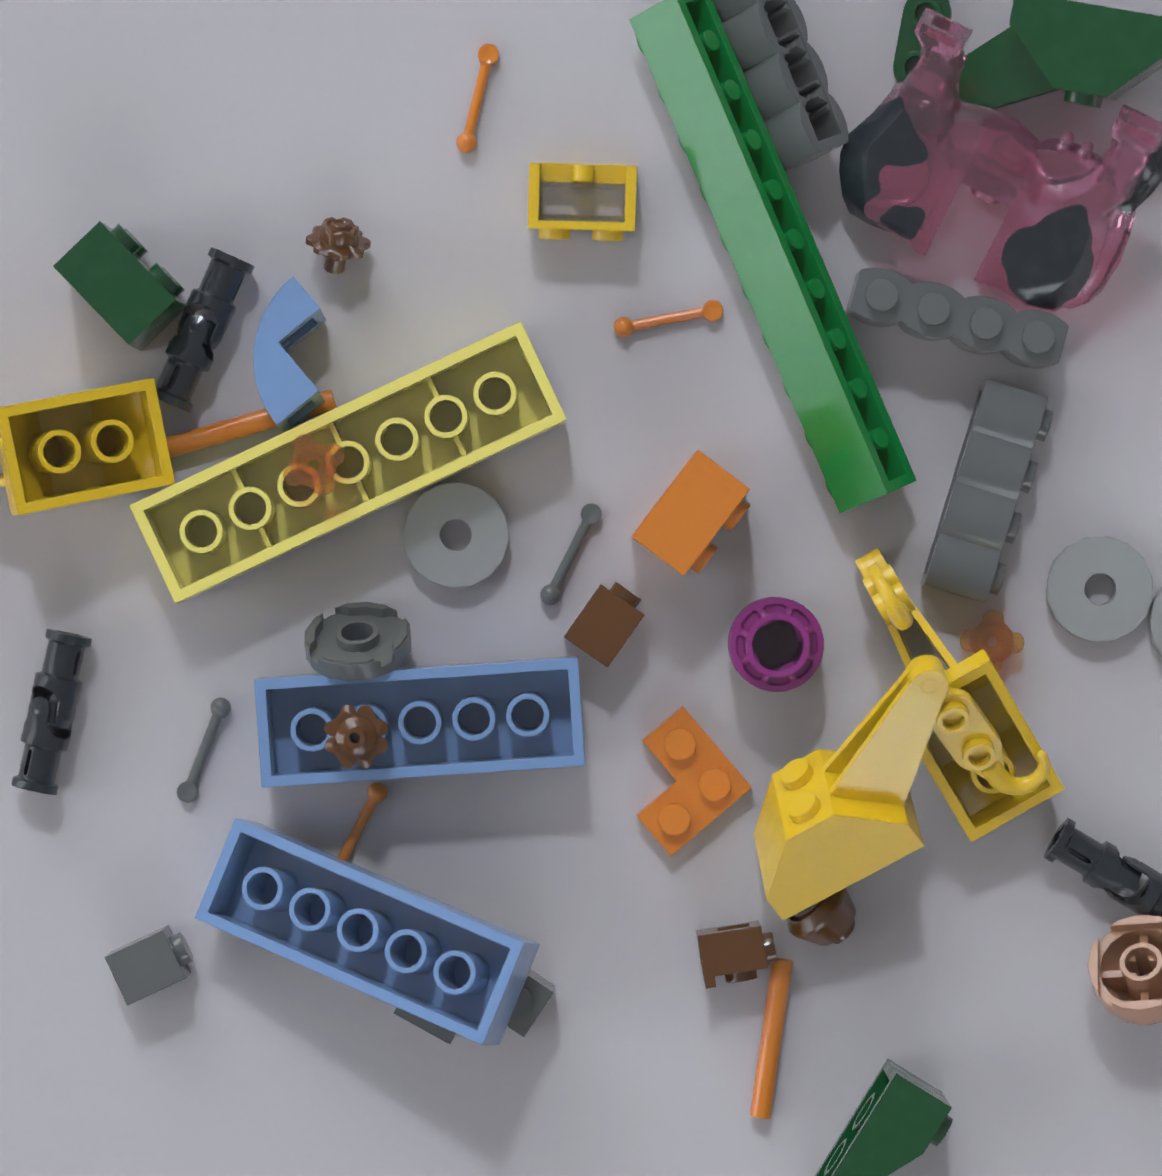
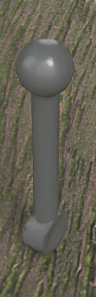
[540,503,602,605]
[177,697,231,803]

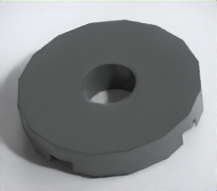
[304,602,411,681]

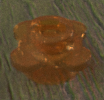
[283,434,345,496]
[960,610,1024,672]

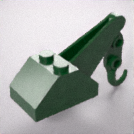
[893,0,1162,133]

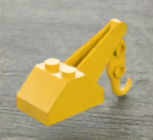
[0,378,175,516]
[855,547,1065,842]
[753,655,1050,921]

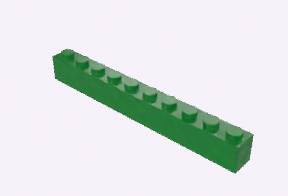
[629,0,917,513]

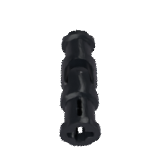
[156,247,255,413]
[11,628,92,795]
[1043,818,1162,917]

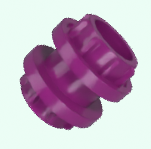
[728,597,824,692]

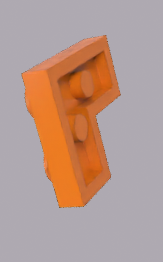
[636,706,752,856]

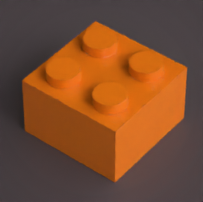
[631,450,751,576]

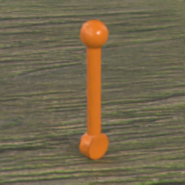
[456,44,499,153]
[613,300,723,338]
[338,782,388,861]

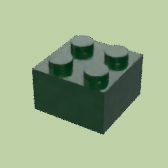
[53,221,186,351]

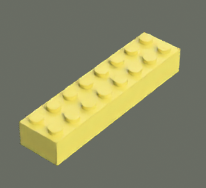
[129,321,567,603]

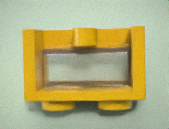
[527,162,637,241]

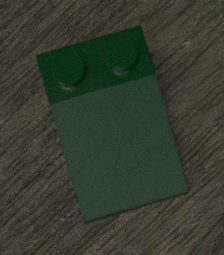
[815,1058,953,1176]

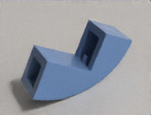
[253,276,326,433]

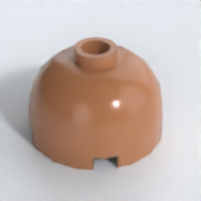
[1087,914,1162,1025]

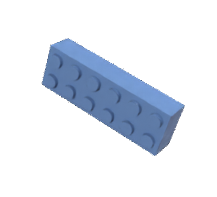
[254,656,585,788]
[195,818,540,1045]

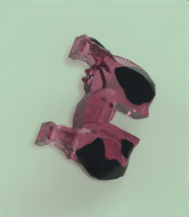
[839,8,1162,312]

